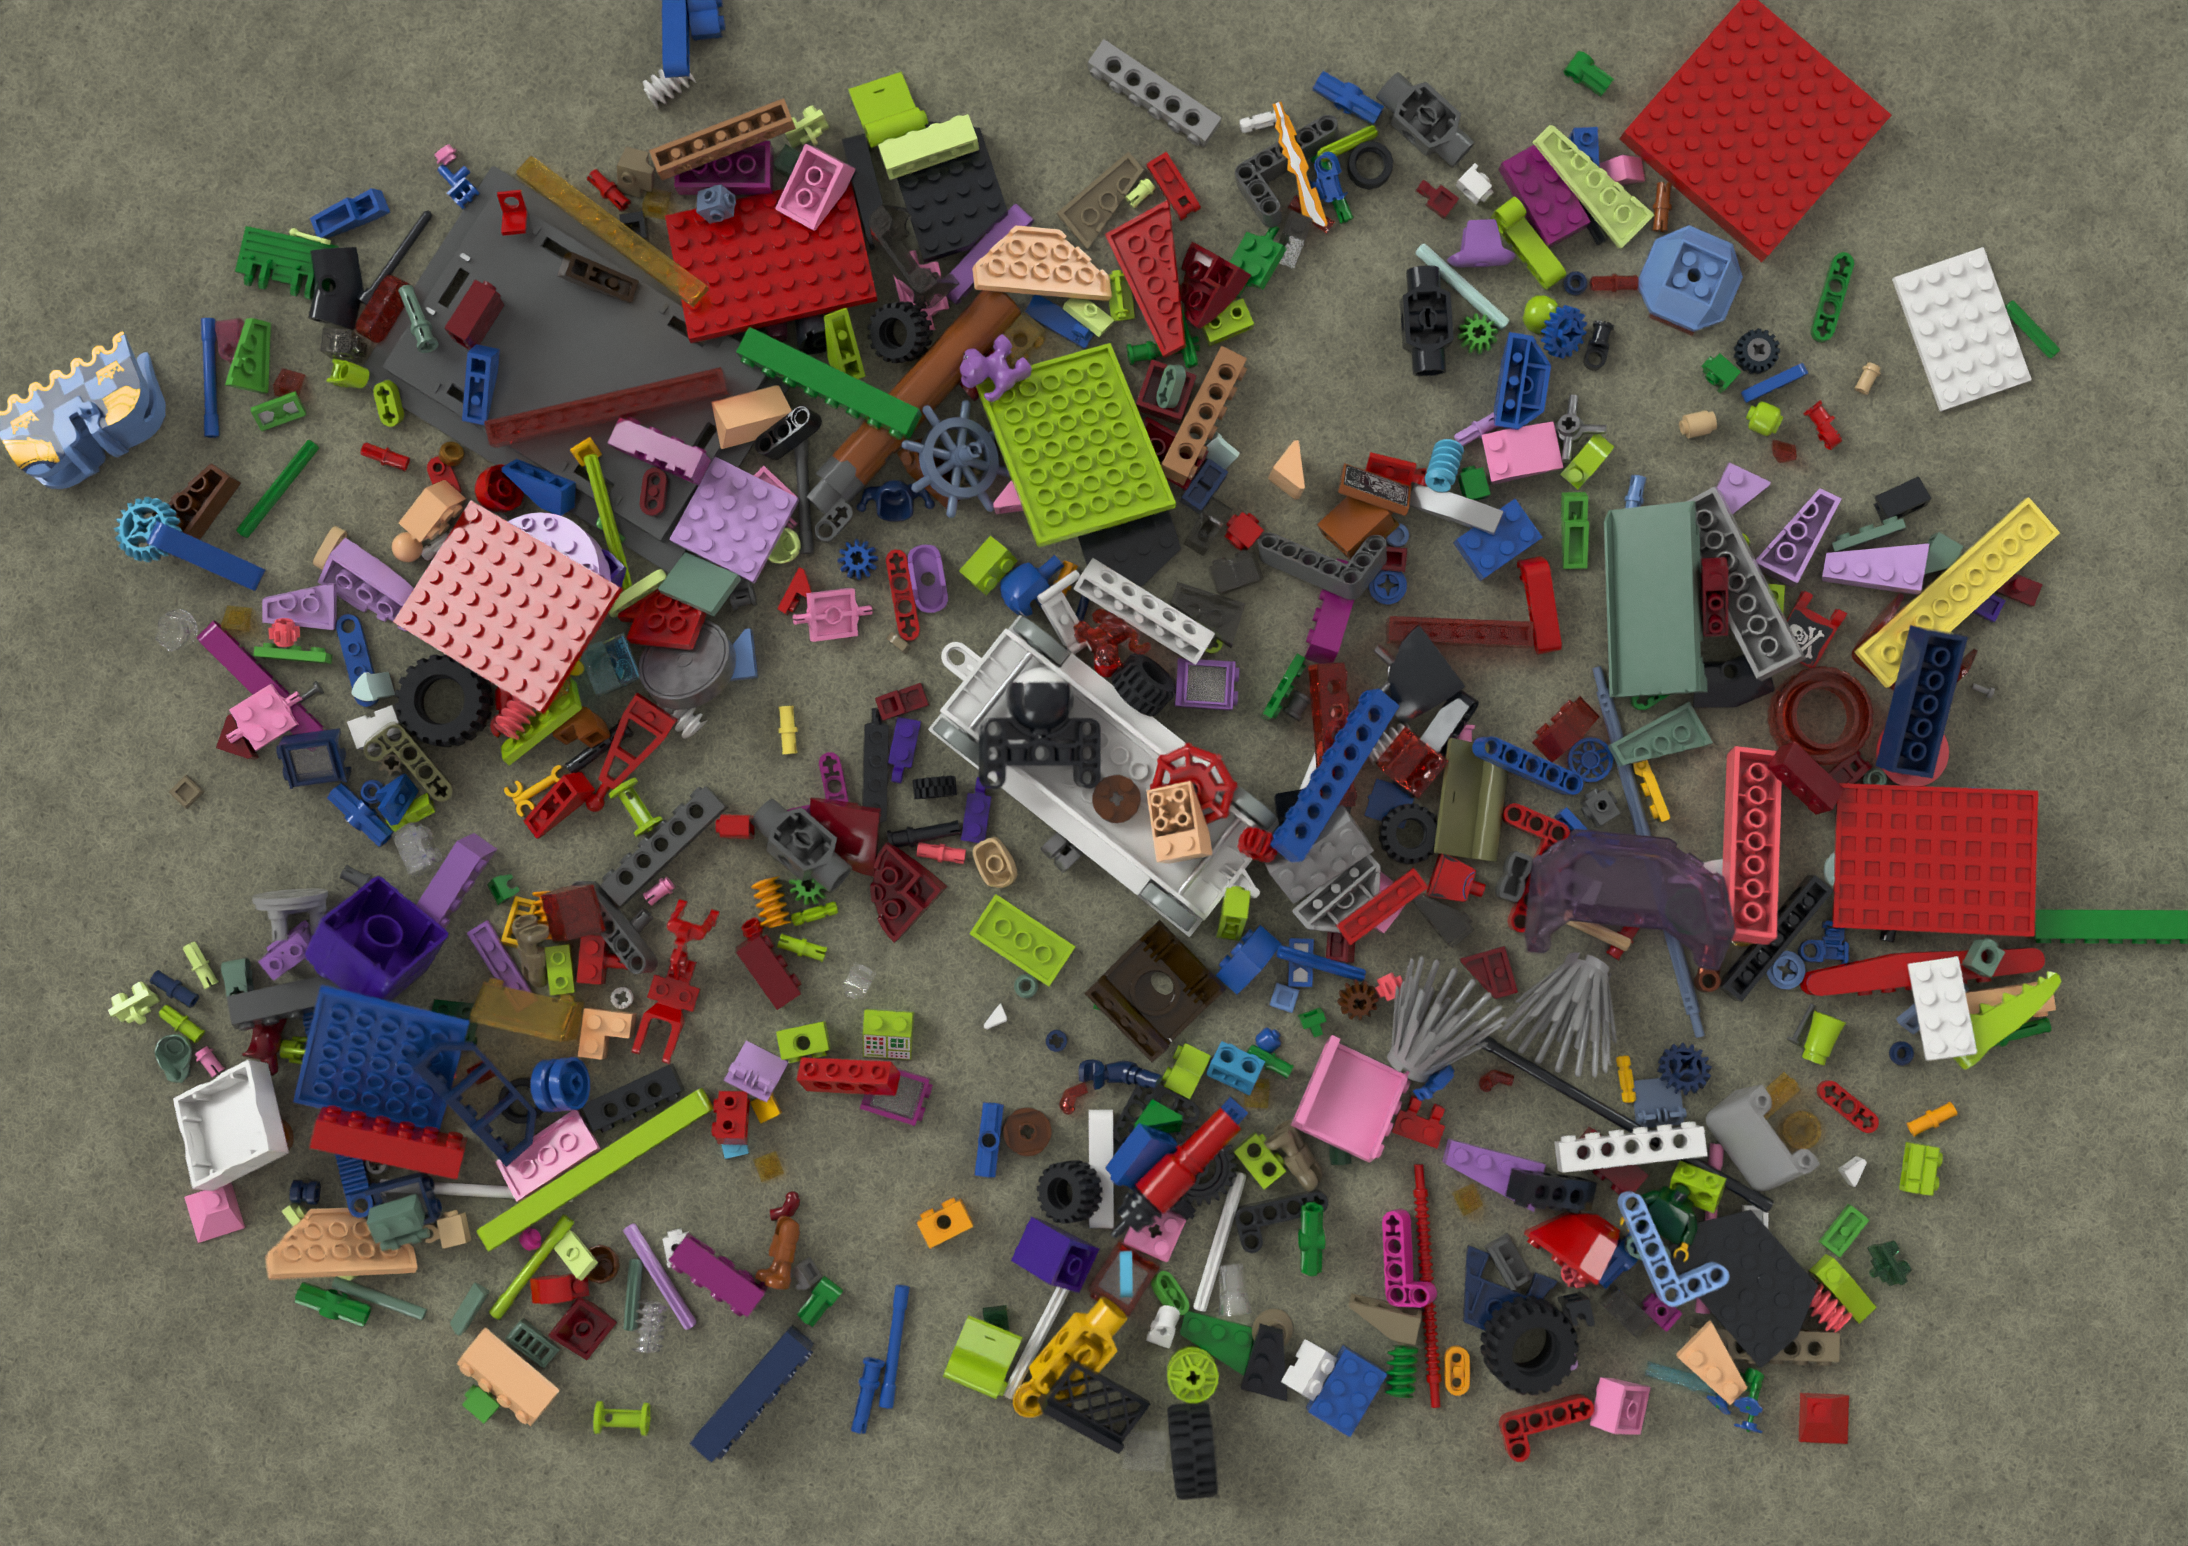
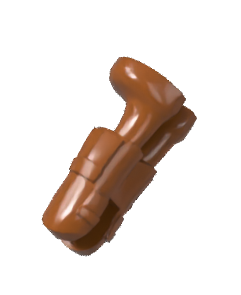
[755,1216,800,1290]

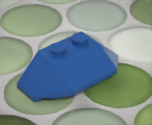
[1494,332,1551,430]

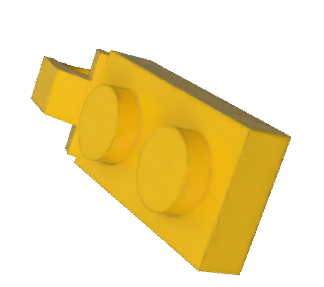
[1632,760,1671,822]

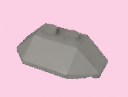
[1292,854,1381,933]

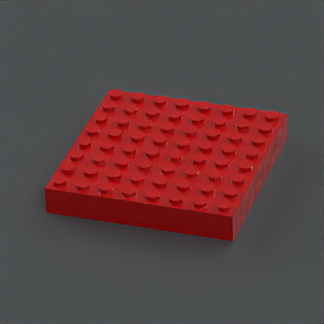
[1619,0,1892,262]

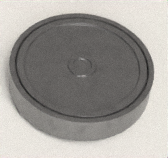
[639,620,736,710]

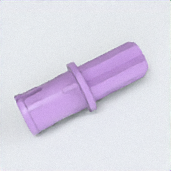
[1454,412,1497,446]

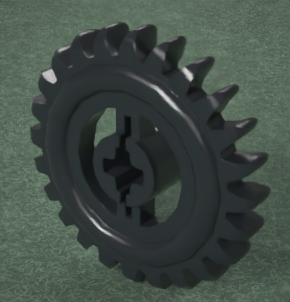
[1176,1126,1238,1206]

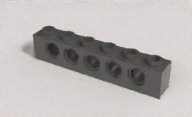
[600,786,728,906]

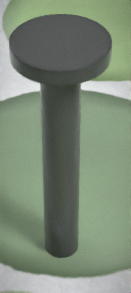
[297,681,324,703]
[1787,1003,1816,1046]

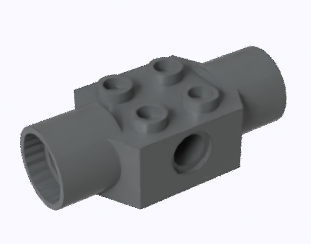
[1376,72,1475,168]
[751,798,852,893]

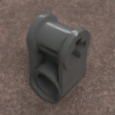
[729,578,757,611]

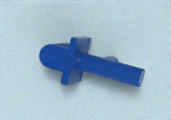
[438,165,480,209]

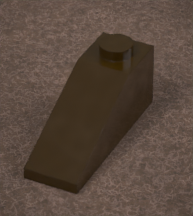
[557,252,639,303]

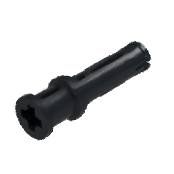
[565,718,634,773]
[887,820,961,848]

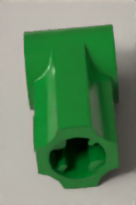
[1563,51,1614,97]
[797,1276,844,1327]

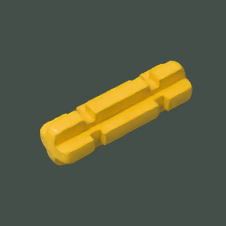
[1616,1055,1636,1103]

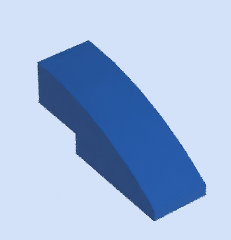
[310,188,390,239]

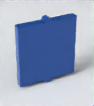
[1364,778,1414,829]

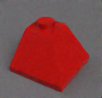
[1799,1393,1849,1444]

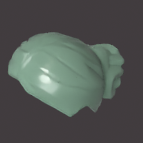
[154,1034,192,1083]

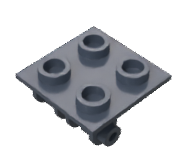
[1633,1078,1687,1128]

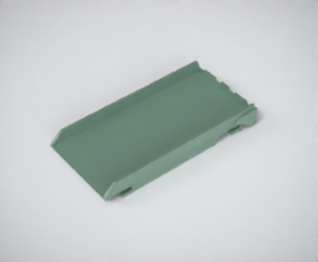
[1604,501,1707,698]

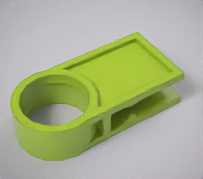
[386,793,435,832]

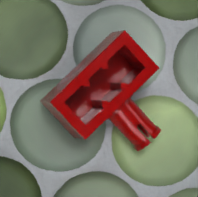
[577,934,628,985]

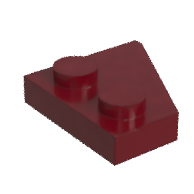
[1459,946,1518,999]

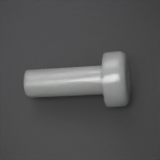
[1971,683,1995,698]

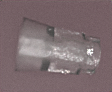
[1218,1264,1252,1316]

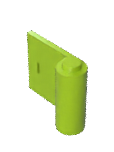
[848,72,928,148]
[943,1315,1022,1399]

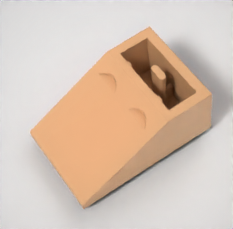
[1147,781,1213,864]

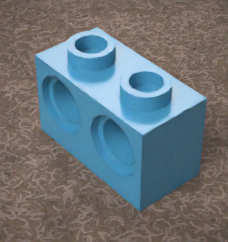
[1206,1041,1265,1095]

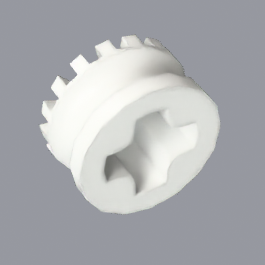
[610,987,634,1009]

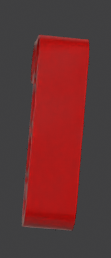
[1517,556,1562,655]
[1499,1394,1594,1462]

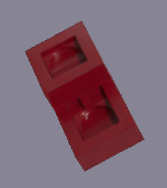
[875,683,929,721]

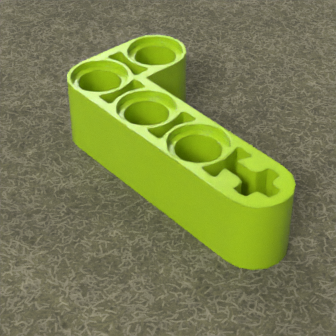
[1491,197,1566,290]

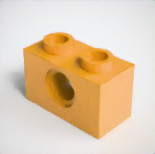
[917,1197,974,1249]

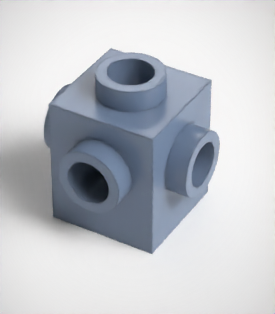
[696,184,736,224]

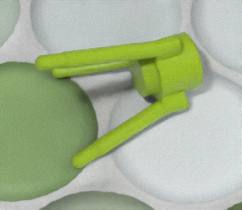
[280,1036,307,1065]

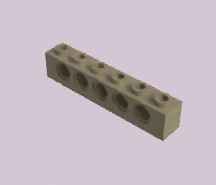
[1689,1325,1840,1366]

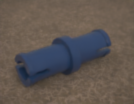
[150,970,199,1008]

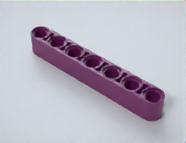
[196,620,327,752]

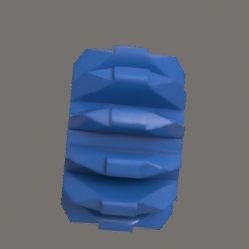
[837,539,879,580]

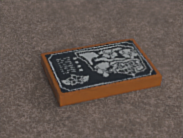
[1338,463,1411,516]

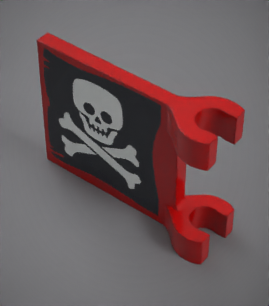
[1787,591,1847,670]

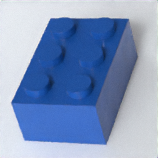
[1453,499,1543,581]
[1306,1345,1387,1437]

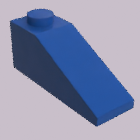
[462,344,500,426]
[502,459,576,516]

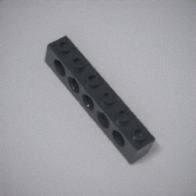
[1719,875,1834,1002]

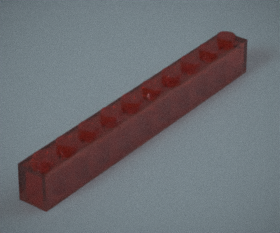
[484,367,730,448]

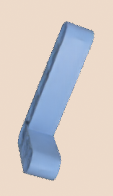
[1618,1191,1729,1307]

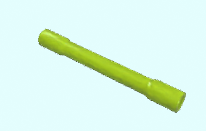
[489,1214,575,1320]

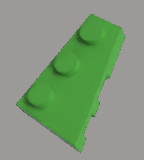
[225,318,271,394]

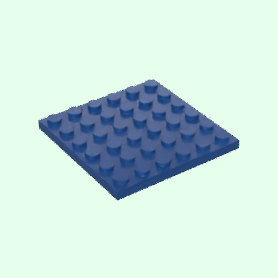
[293,985,470,1131]

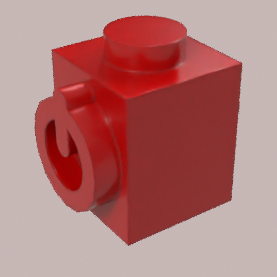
[1224,512,1264,551]

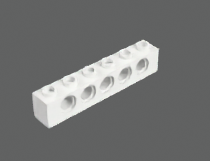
[1073,558,1215,665]
[1554,1121,1707,1173]

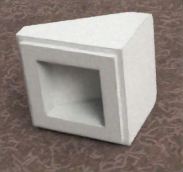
[984,1003,1008,1029]
[1838,1156,1867,1187]

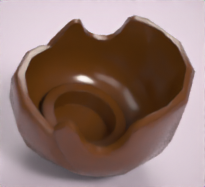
[587,1245,620,1284]

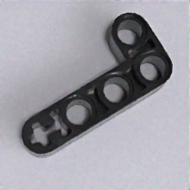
[1235,1190,1328,1253]

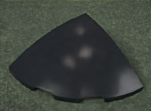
[1388,625,1465,724]

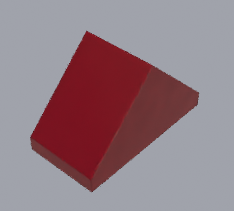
[216,714,259,760]

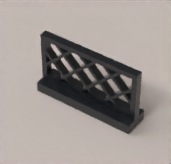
[1037,1359,1151,1454]

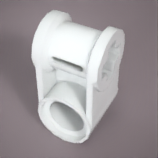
[1146,1305,1180,1349]

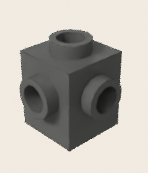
[1581,788,1621,827]

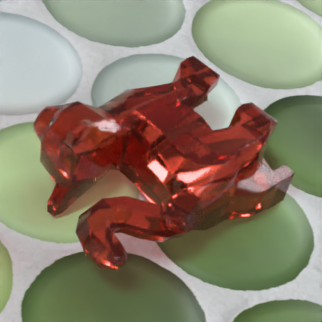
[1073,608,1151,668]

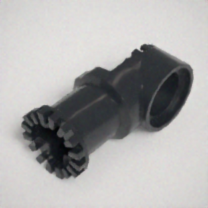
[1583,320,1614,371]

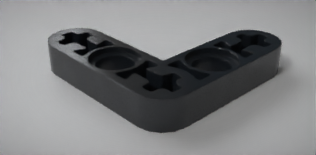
[1113,1084,1200,1143]

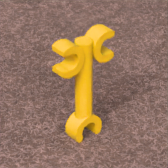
[504,765,563,817]

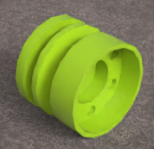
[1167,1345,1219,1403]

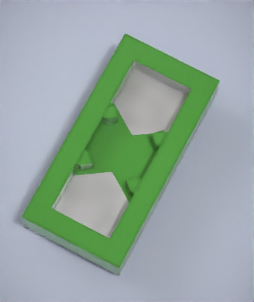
[251,391,306,431]

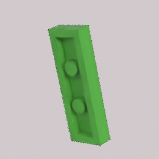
[253,643,332,664]

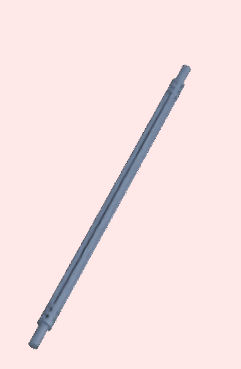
[1592,666,1705,1038]

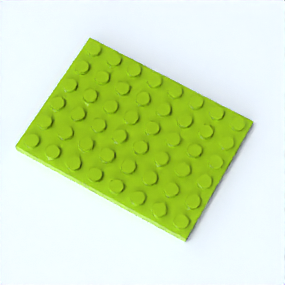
[976,343,1176,548]

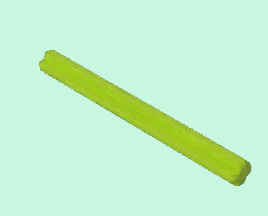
[584,454,633,592]

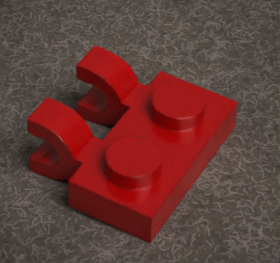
[1391,1095,1445,1149]

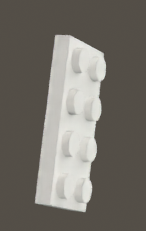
[1907,957,1977,1061]

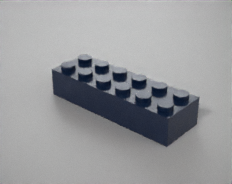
[1876,625,1968,779]
[689,1324,814,1463]

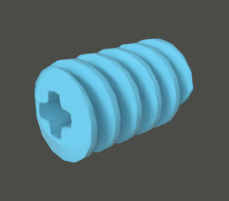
[1425,439,1464,492]

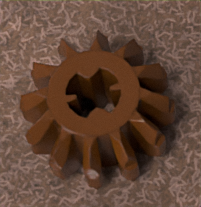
[1337,979,1379,1021]

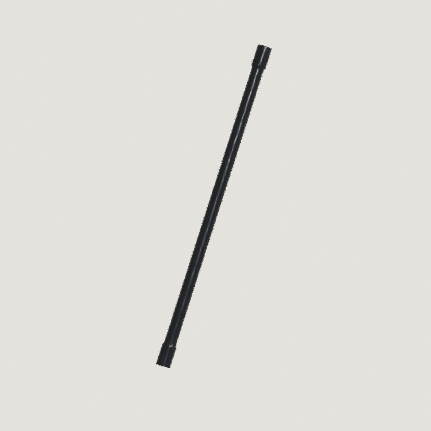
[1473,1029,1774,1213]

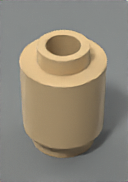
[1679,410,1717,438]

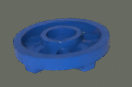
[1567,737,1613,782]

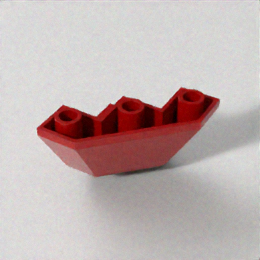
[1524,1211,1620,1285]

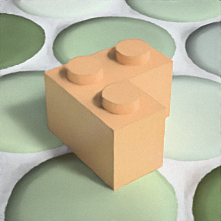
[578,1007,637,1060]

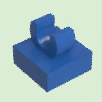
[1221,1097,1248,1124]

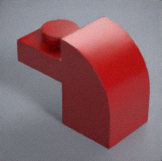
[530,1273,589,1304]

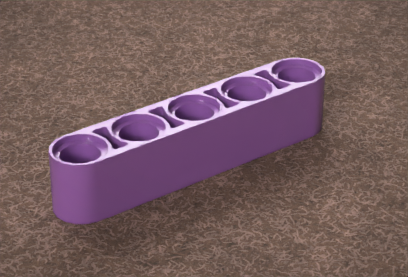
[943,204,1034,305]

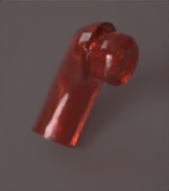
[1479,1069,1514,1092]

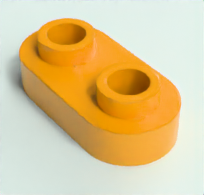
[1444,1345,1470,1396]

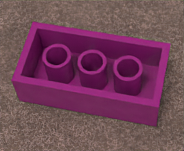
[674,140,774,195]
[1498,145,1590,248]

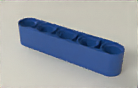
[662,0,690,78]
[146,521,265,591]
[1472,736,1584,795]

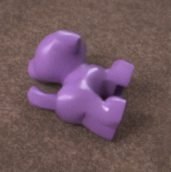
[960,334,1032,402]

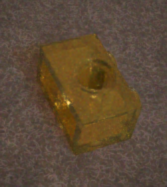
[992,311,1046,369]

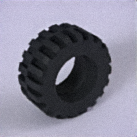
[395,654,493,747]
[1480,1296,1579,1396]
[1167,1401,1218,1500]

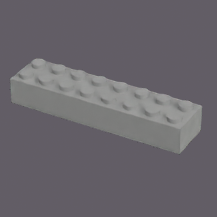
[1688,486,1806,681]

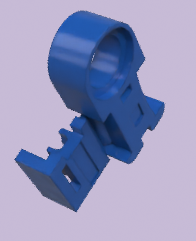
[1308,152,1348,203]
[1798,921,1849,964]
[1413,1065,1455,1101]

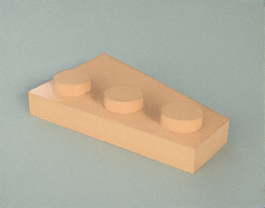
[1676,1320,1747,1405]

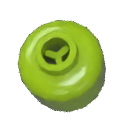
[1745,401,1784,437]

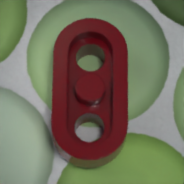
[640,468,668,517]

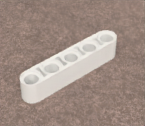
[1089,1110,1114,1228]

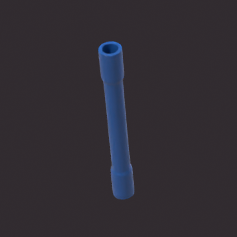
[201,318,219,438]
[879,1285,910,1408]

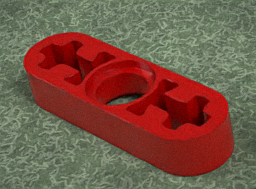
[1817,1080,1879,1133]

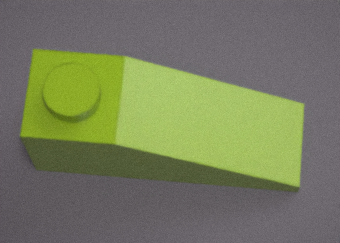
[824,308,865,379]
[1216,886,1251,941]
[1808,1254,1877,1324]

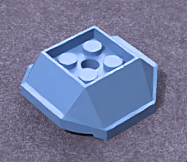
[1636,225,1743,332]

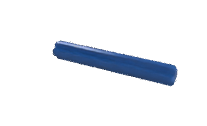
[1276,945,1366,982]

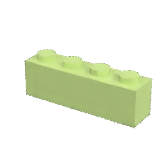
[878,114,979,180]

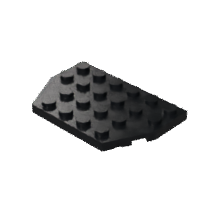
[897,121,1008,263]
[1077,510,1181,587]
[1668,1210,1818,1368]

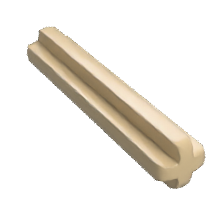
[1563,911,1632,951]

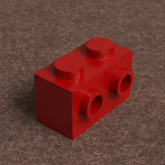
[712,1091,750,1145]

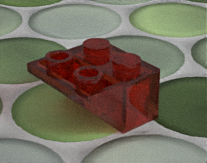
[1376,726,1449,799]

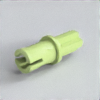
[183,942,219,989]

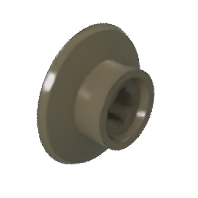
[1252,1309,1293,1346]

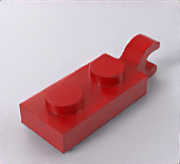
[1365,452,1427,486]

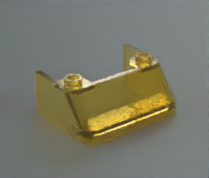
[469,978,585,1042]

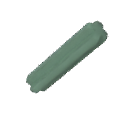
[623,1258,643,1331]

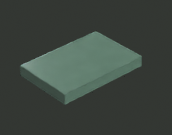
[658,552,741,616]

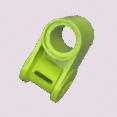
[326,359,369,389]

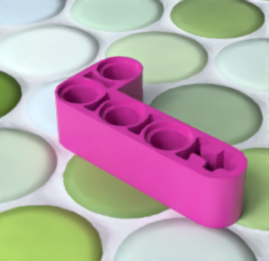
[1382,1208,1437,1307]

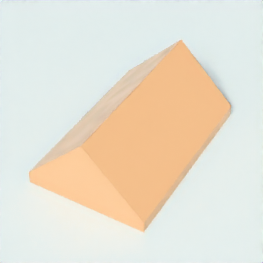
[711,385,792,449]
[1268,440,1305,499]

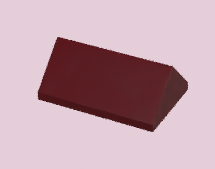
[1143,417,1209,490]

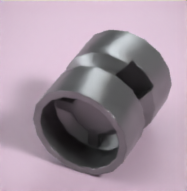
[1040,832,1084,873]

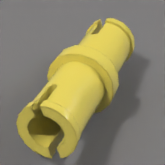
[778,706,798,754]

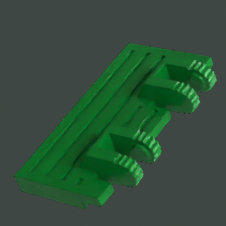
[235,226,340,300]

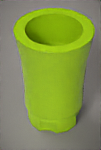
[1802,1010,1846,1065]

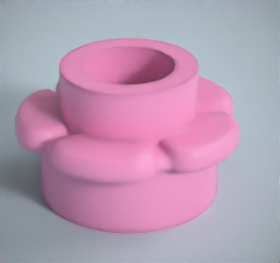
[434,144,456,165]

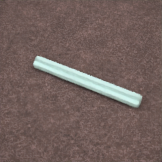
[1416,243,1509,330]

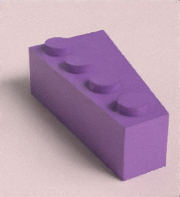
[416,833,497,929]
[1442,1138,1546,1212]

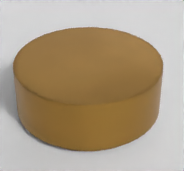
[439,442,464,466]

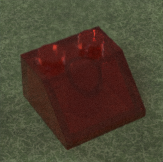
[541,884,606,941]

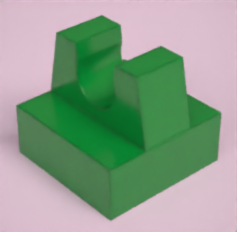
[487,874,520,905]
[1298,1007,1326,1038]

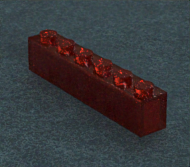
[1386,616,1534,648]

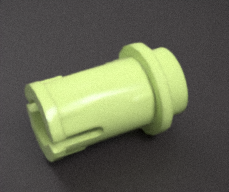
[1125,178,1156,208]

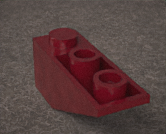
[1701,557,1728,637]

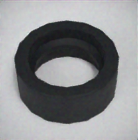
[1347,141,1393,190]
[498,1077,543,1124]

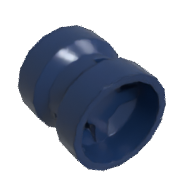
[290,1179,321,1205]

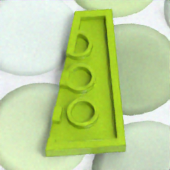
[500,677,582,766]

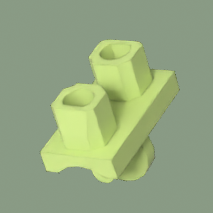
[785,106,830,148]
[108,982,160,1025]

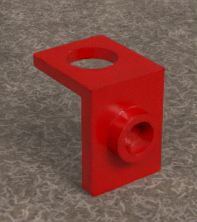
[497,190,528,236]

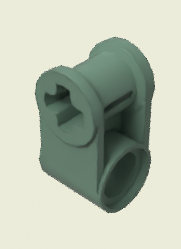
[221,958,254,997]

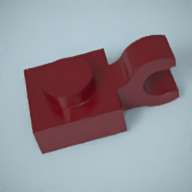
[1415,180,1460,219]

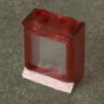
[1088,1239,1160,1316]

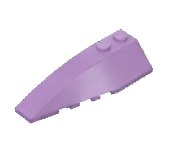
[318,538,414,631]

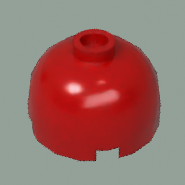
[475,464,524,513]

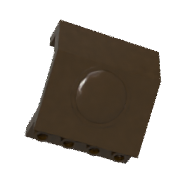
[1084,920,1227,1063]

